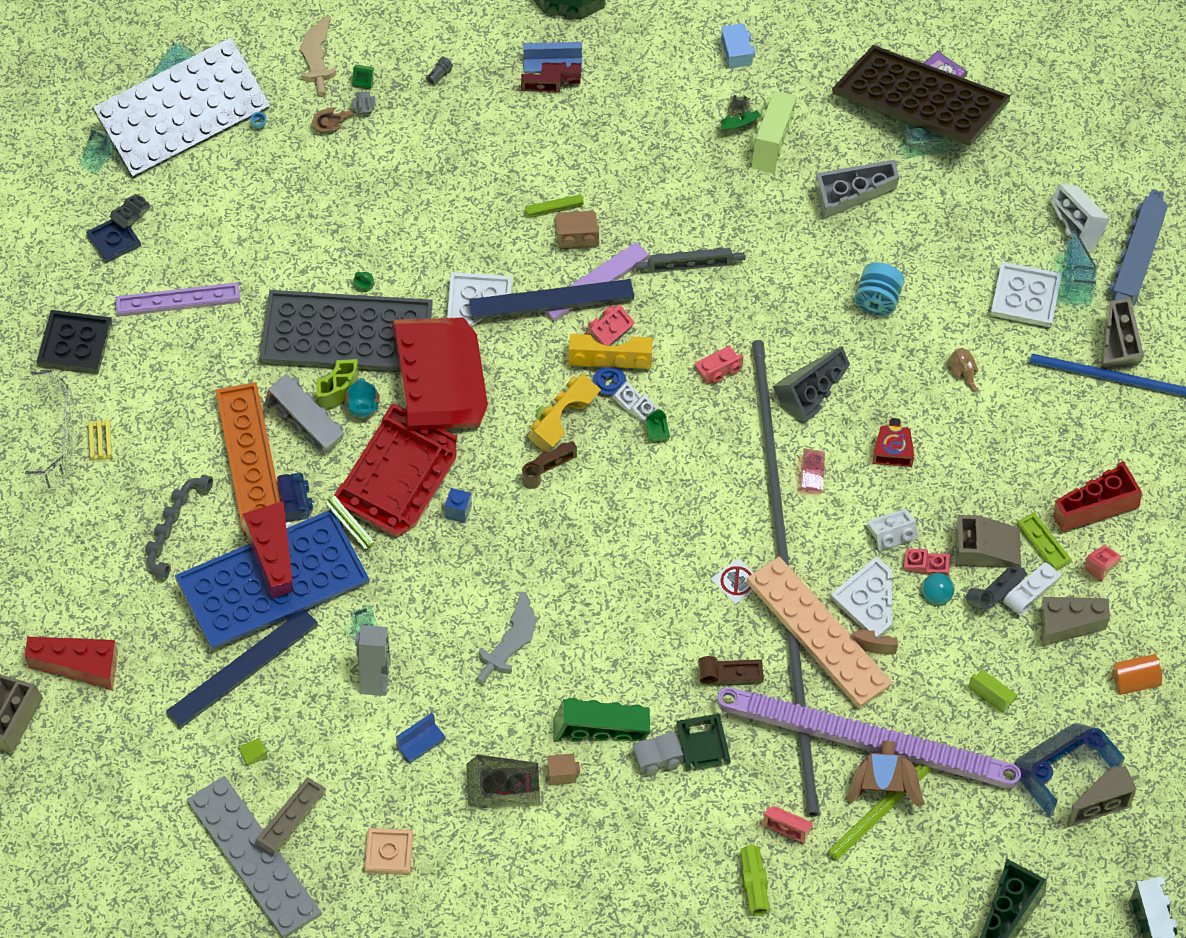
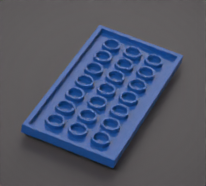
[175,510,370,650]

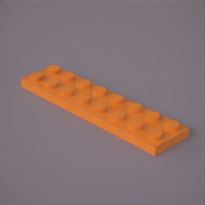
[216,382,281,536]

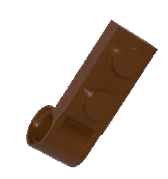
[522,441,577,489]
[698,656,764,685]

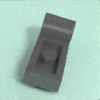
[966,566,1028,609]

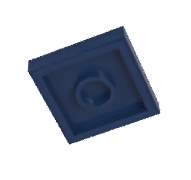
[86,219,141,264]

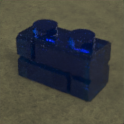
[277,472,313,522]

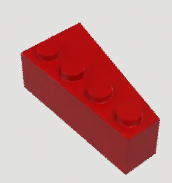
[1053,461,1142,532]
[242,501,292,598]
[25,636,118,691]

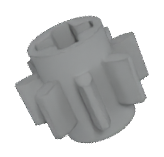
[352,91,376,113]

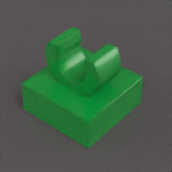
[352,64,374,88]

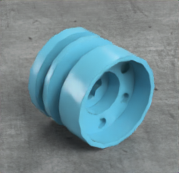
[854,262,904,316]

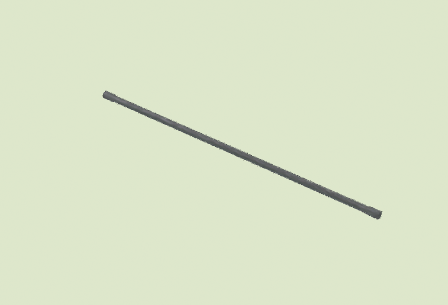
[752,340,820,817]

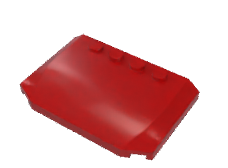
[392,317,488,430]
[334,402,457,538]

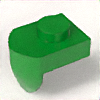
[644,409,670,442]

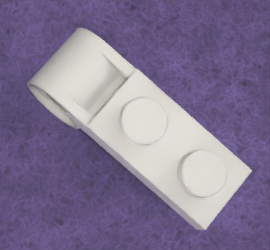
[1003,562,1062,616]

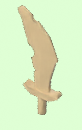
[300,16,337,97]

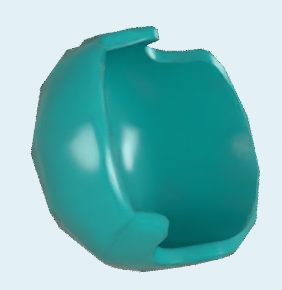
[920,573,955,605]

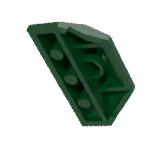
[534,0,605,20]

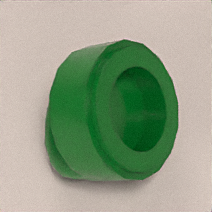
[353,272,374,292]

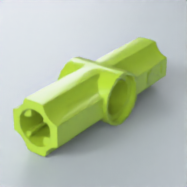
[740,845,770,916]

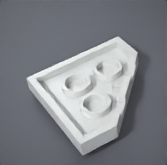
[447,272,512,327]
[830,556,892,638]

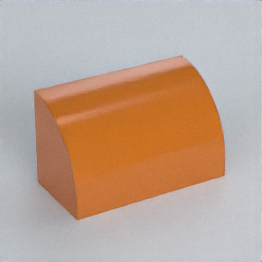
[1111,654,1162,695]

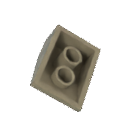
[1067,766,1137,827]

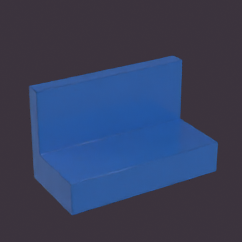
[396,713,446,764]

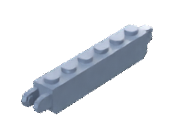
[1109,189,1168,306]

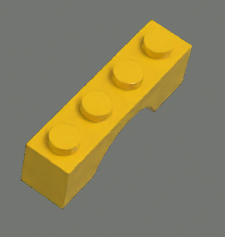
[568,334,653,369]
[527,373,601,452]

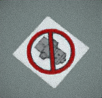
[711,558,753,604]

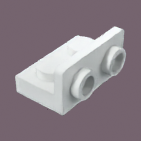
[867,508,918,551]

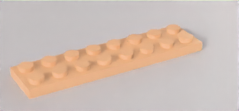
[746,556,893,709]

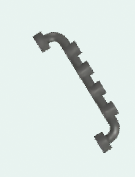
[145,474,213,581]

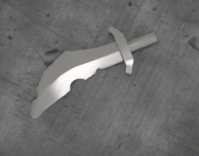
[476,592,536,684]

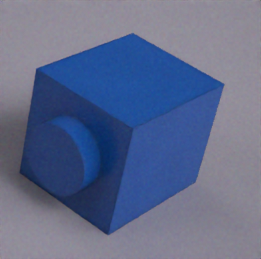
[444,488,472,523]

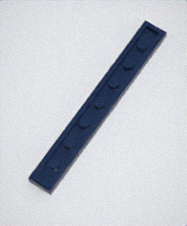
[469,279,634,320]
[166,609,318,729]

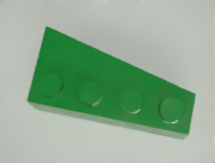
[553,698,650,742]

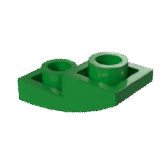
[717,110,761,131]

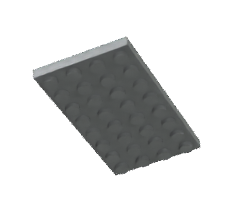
[259,290,433,372]

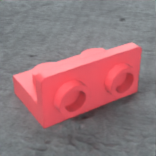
[585,304,635,346]
[694,345,743,385]
[763,806,813,843]

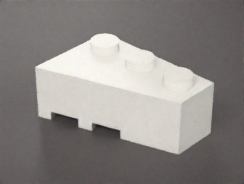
[1051,184,1110,252]

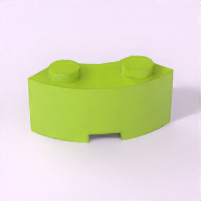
[316,359,359,409]

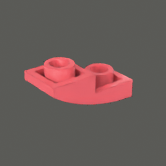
[904,549,951,577]

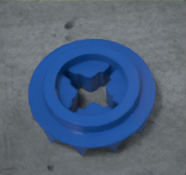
[593,367,626,397]

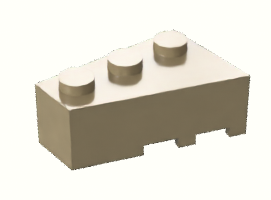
[0,674,43,753]

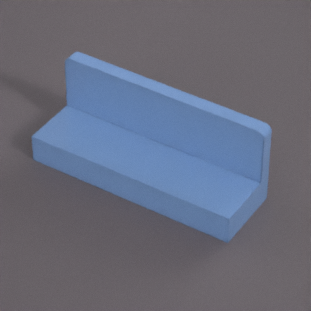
[523,42,583,74]

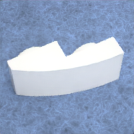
[611,381,659,423]

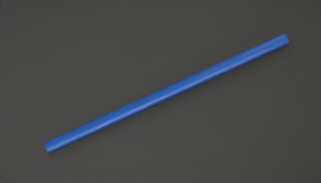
[1030,353,1186,397]

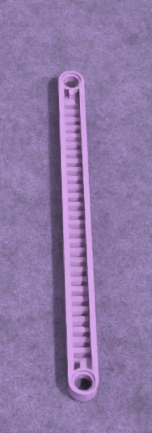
[717,687,1021,788]

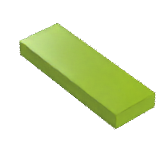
[1016,512,1072,571]

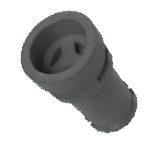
[425,56,453,85]

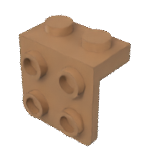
[556,211,599,248]

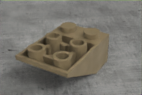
[955,515,1021,567]

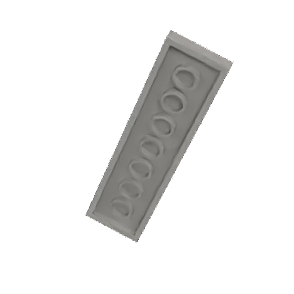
[187,776,322,938]

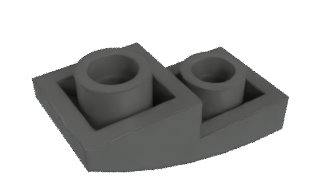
[109,194,152,229]

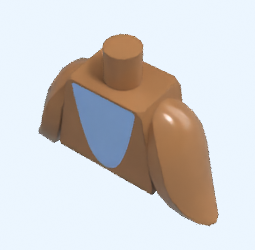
[845,741,925,807]

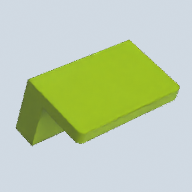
[968,669,1017,713]

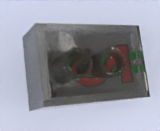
[466,754,540,808]

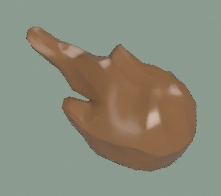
[312,107,354,132]
[949,348,979,392]

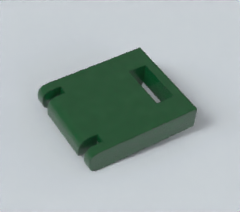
[676,713,731,771]

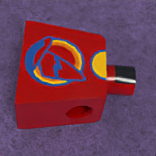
[872,418,914,467]

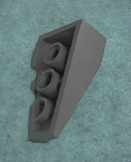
[773,346,850,422]

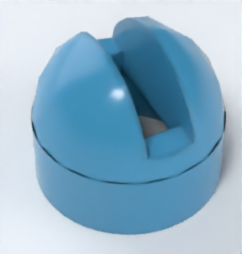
[250,112,267,129]

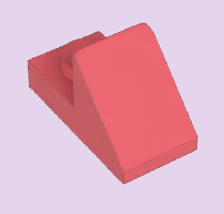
[1085,545,1122,581]

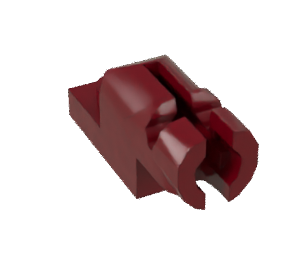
[521,62,582,93]

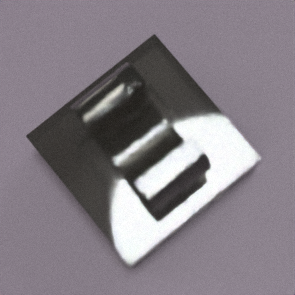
[728,95,750,117]

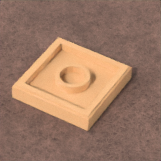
[364,828,413,875]

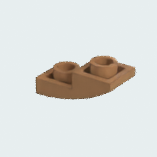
[852,629,898,655]

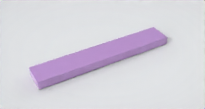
[544,242,649,322]
[116,282,241,317]

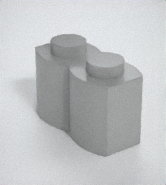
[633,732,683,775]

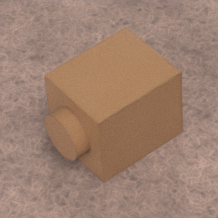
[547,753,580,785]

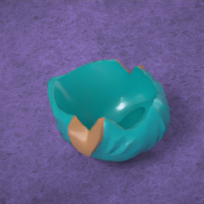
[345,378,380,419]

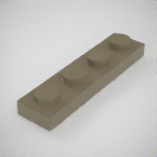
[255,777,326,855]

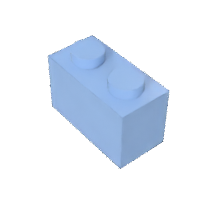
[721,23,755,69]

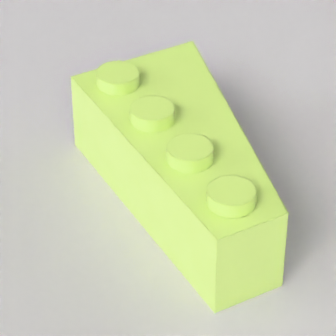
[752,91,797,174]

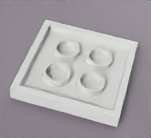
[990,262,1062,328]

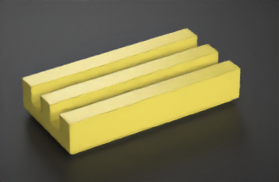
[88,419,112,461]

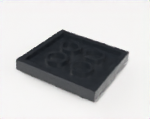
[37,310,112,373]

